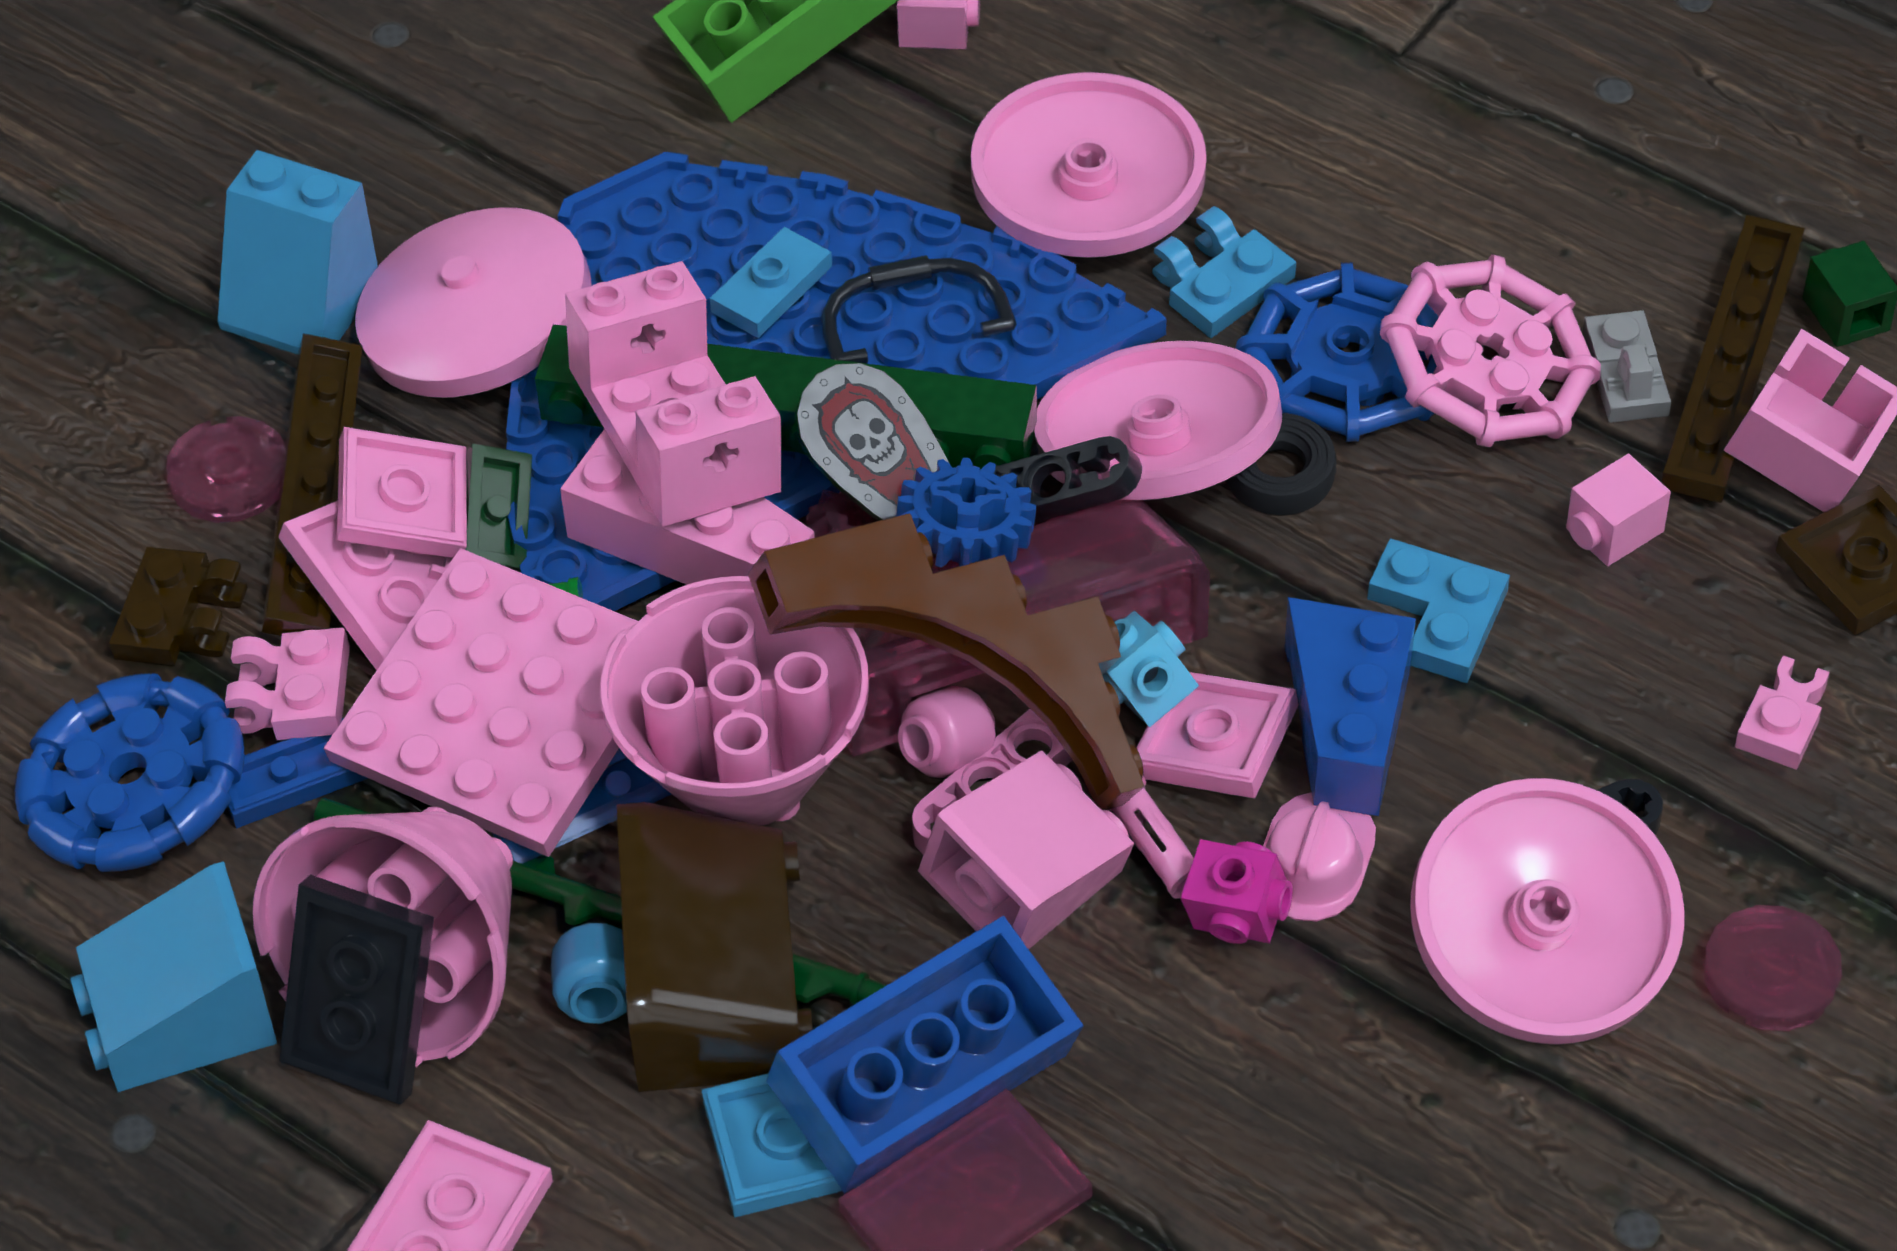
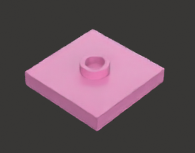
[337,427,467,558]
[1137,672,1299,799]

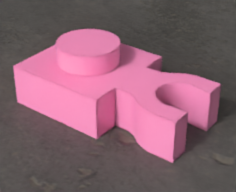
[1735,655,1830,770]

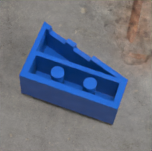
[1284,597,1416,816]

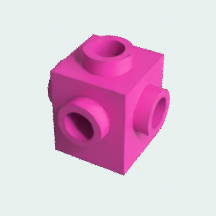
[1181,839,1293,944]

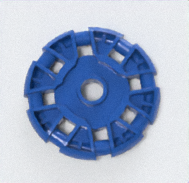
[14,673,245,872]

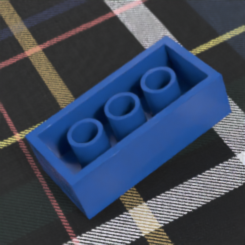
[766,915,1084,1193]

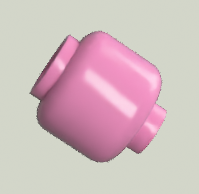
[898,686,996,778]

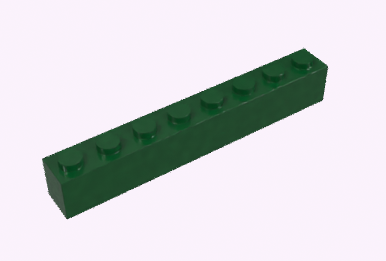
[535,324,1037,469]

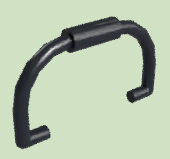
[821,255,1017,363]

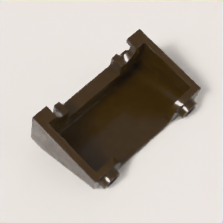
[617,802,813,1092]

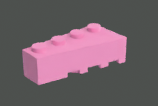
[560,429,815,584]

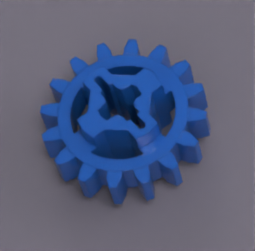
[896,458,1036,567]

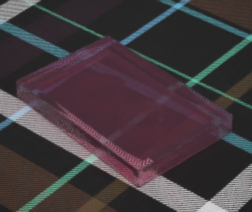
[839,1089,1092,1251]

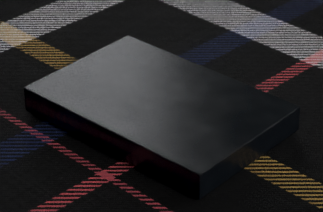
[279,874,434,1105]

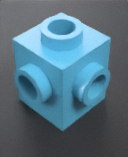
[1103,611,1199,727]

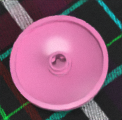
[971,72,1206,257]
[355,208,592,398]
[1034,341,1282,500]
[1410,778,1685,1044]

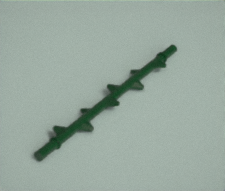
[314,798,887,1006]

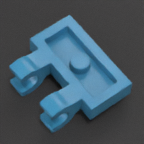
[1152,206,1297,338]

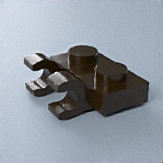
[109,547,248,666]

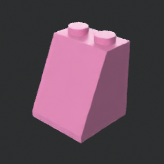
[918,750,1134,949]

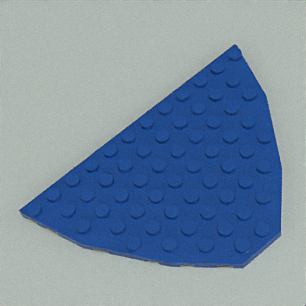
[506,152,1167,611]

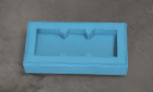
[710,227,832,338]

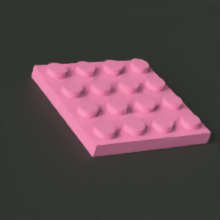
[324,548,638,857]

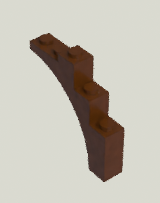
[748,513,1145,810]

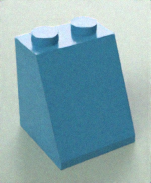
[218,150,378,355]
[70,861,277,1092]

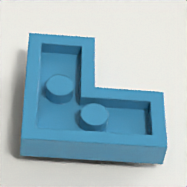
[1368,538,1510,683]

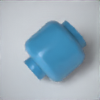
[551,923,627,1024]

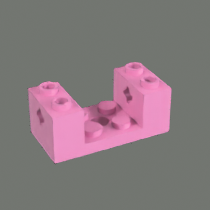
[565,261,781,527]

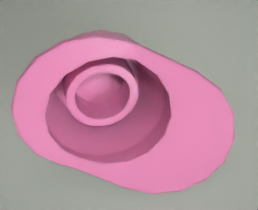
[1263,792,1376,922]

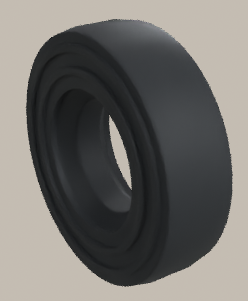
[1227,413,1336,515]

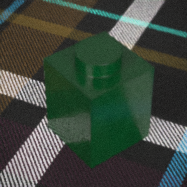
[1802,241,1897,347]

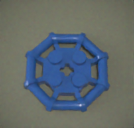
[1235,263,1439,442]

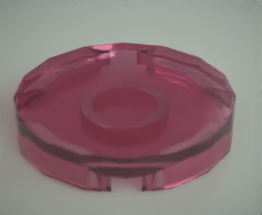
[166,416,285,523]
[1703,905,1842,1031]

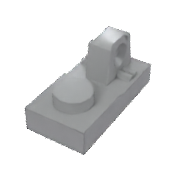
[1582,310,1671,423]

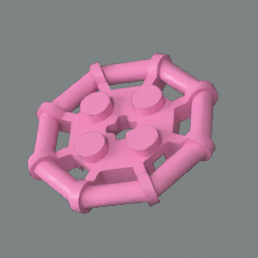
[1380,255,1601,447]

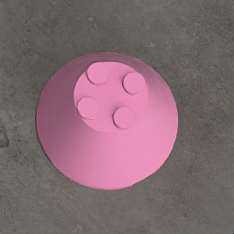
[600,576,869,826]
[253,807,513,1068]

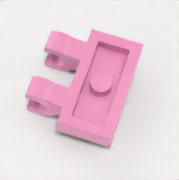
[225,627,350,740]

